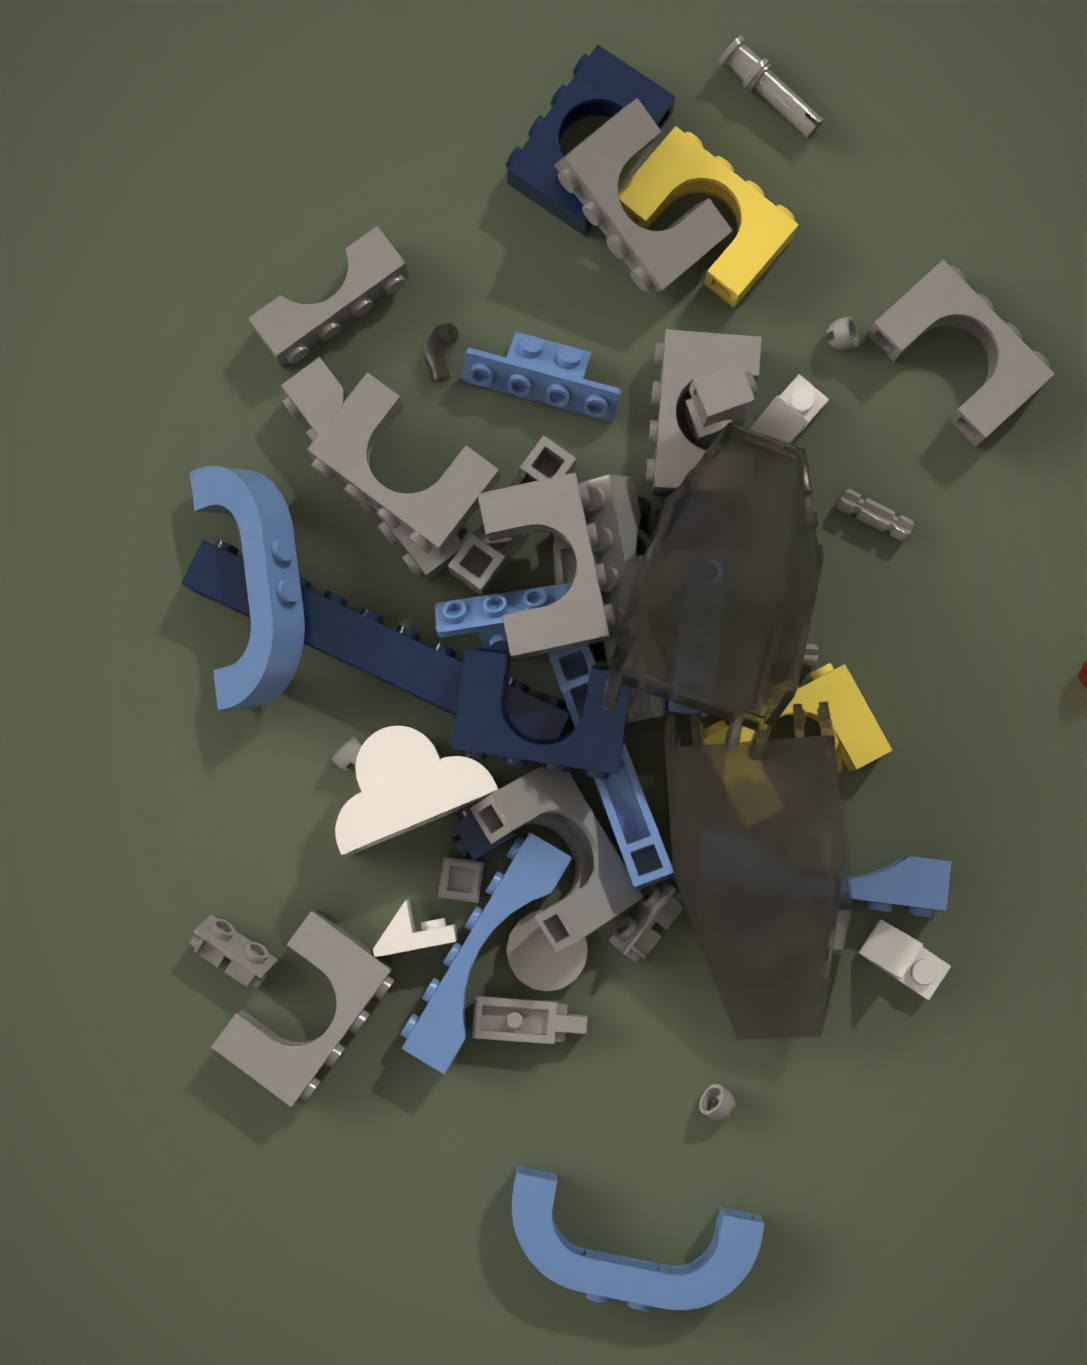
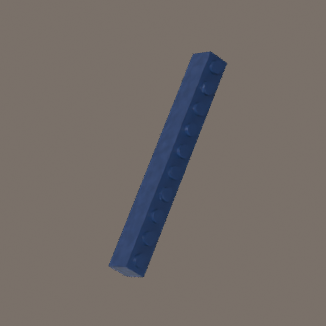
[181,539,570,739]

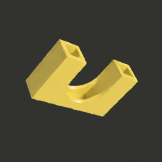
[618,126,799,308]
[698,663,892,828]

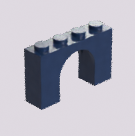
[506,45,676,236]
[452,646,634,779]

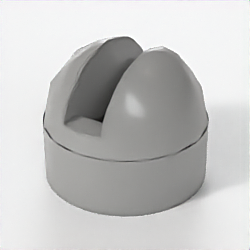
[827,316,859,350]
[330,736,362,772]
[699,1084,736,1122]

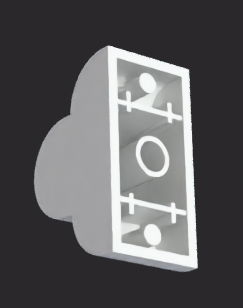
[335,726,499,855]

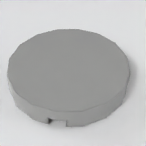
[506,909,588,992]

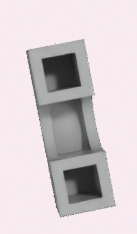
[682,361,758,447]

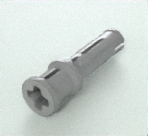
[718,35,824,139]

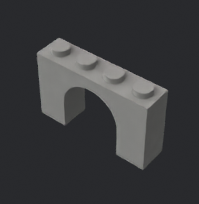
[554,98,732,295]
[867,259,1055,447]
[645,329,762,502]
[307,372,499,555]
[478,473,617,660]
[470,765,644,953]
[211,910,395,1107]

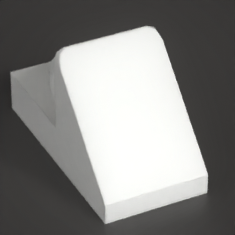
[745,374,829,461]
[373,899,458,957]
[857,919,951,1000]

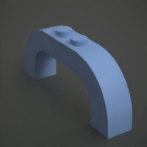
[190,466,305,710]
[512,1166,765,1312]

